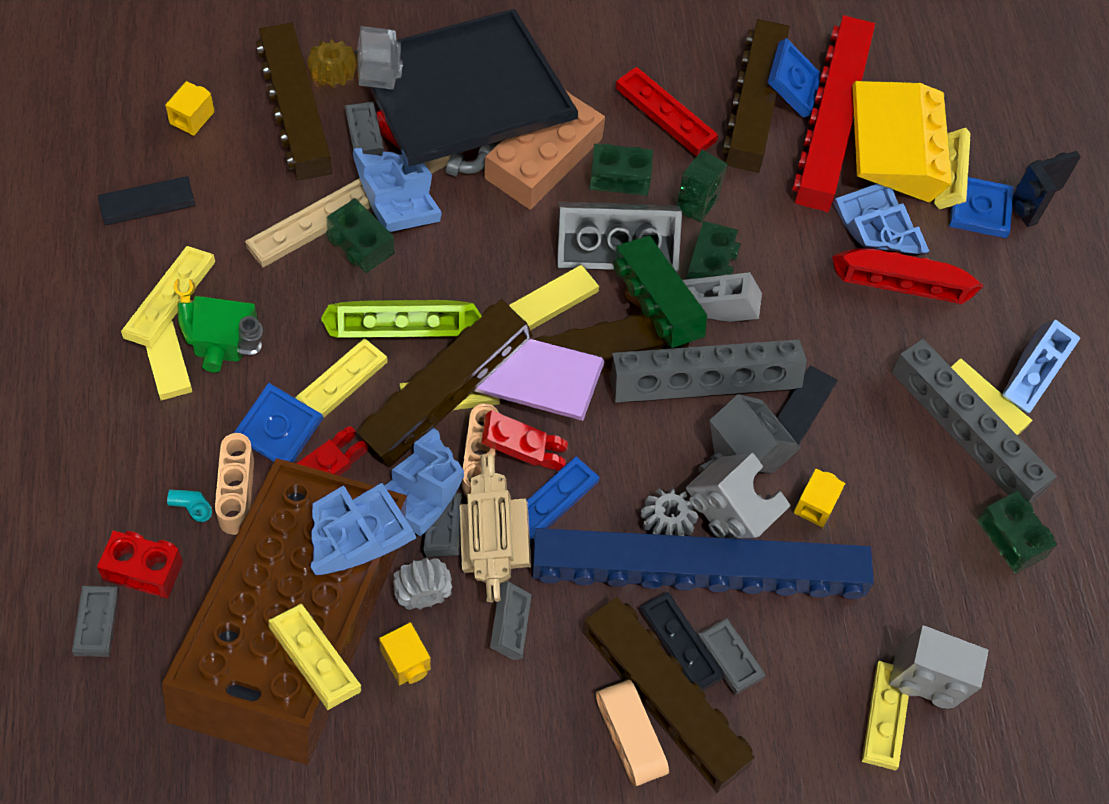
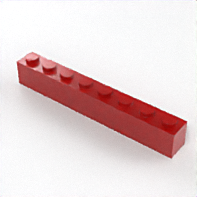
[792,15,876,212]

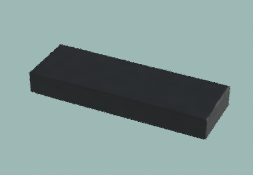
[97,176,196,225]
[777,365,838,445]
[639,592,724,691]

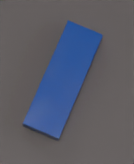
[527,457,600,545]

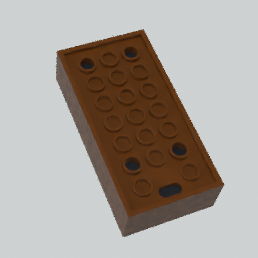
[162,458,407,765]

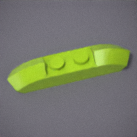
[321,300,482,338]

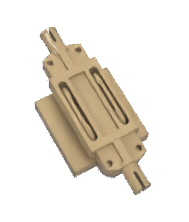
[460,454,531,602]

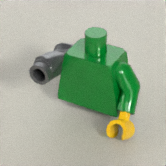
[174,279,263,372]

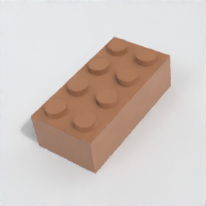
[484,91,605,210]

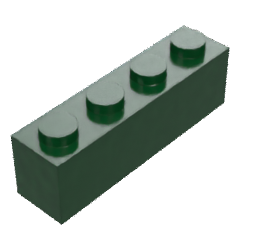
[613,235,707,348]

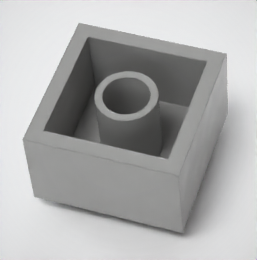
[889,625,989,709]

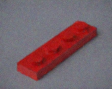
[615,67,718,157]

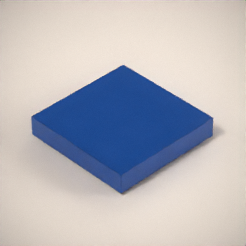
[768,38,821,118]
[949,177,1014,238]
[234,383,324,463]

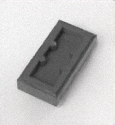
[345,102,384,155]
[424,493,463,557]
[490,582,532,660]
[72,586,120,657]
[698,618,766,695]

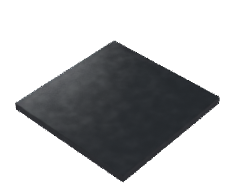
[354,9,578,167]

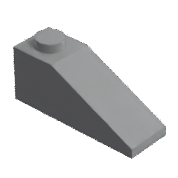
[683,272,762,322]

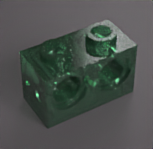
[590,144,653,196]
[677,150,728,223]
[326,198,395,273]
[686,220,741,280]
[977,491,1057,574]

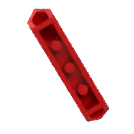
[832,248,984,304]

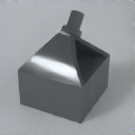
[699,394,801,473]

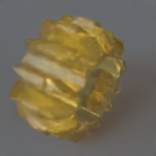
[307,38,357,88]

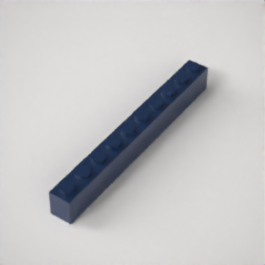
[532,528,874,599]

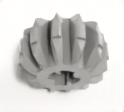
[641,486,698,536]
[393,558,452,610]

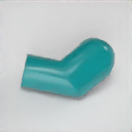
[167,489,212,522]

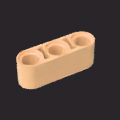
[462,403,499,499]
[215,433,254,535]
[596,680,669,787]

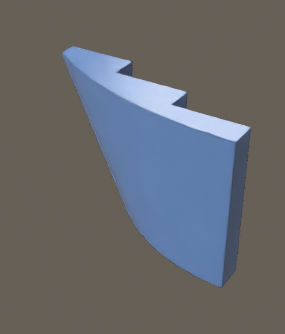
[353,148,442,233]
[833,184,930,255]
[385,428,464,536]
[311,483,417,575]

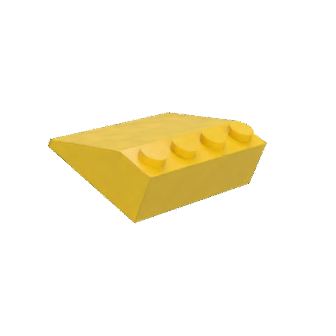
[852,81,952,203]

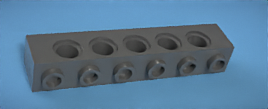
[611,339,807,403]
[892,339,1057,510]

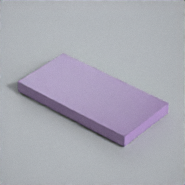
[474,339,604,421]

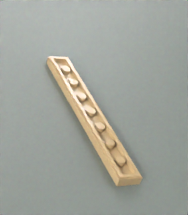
[245,152,462,268]

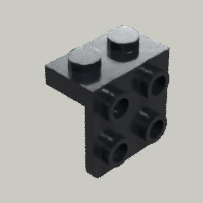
[1012,151,1081,227]

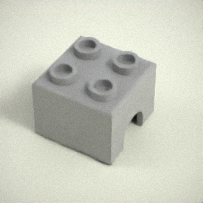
[686,453,790,539]

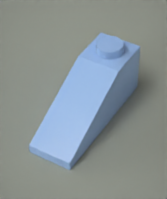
[1002,319,1080,414]

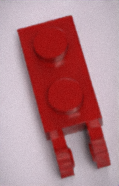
[481,410,568,471]
[296,426,370,476]

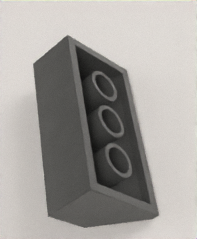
[557,202,682,271]

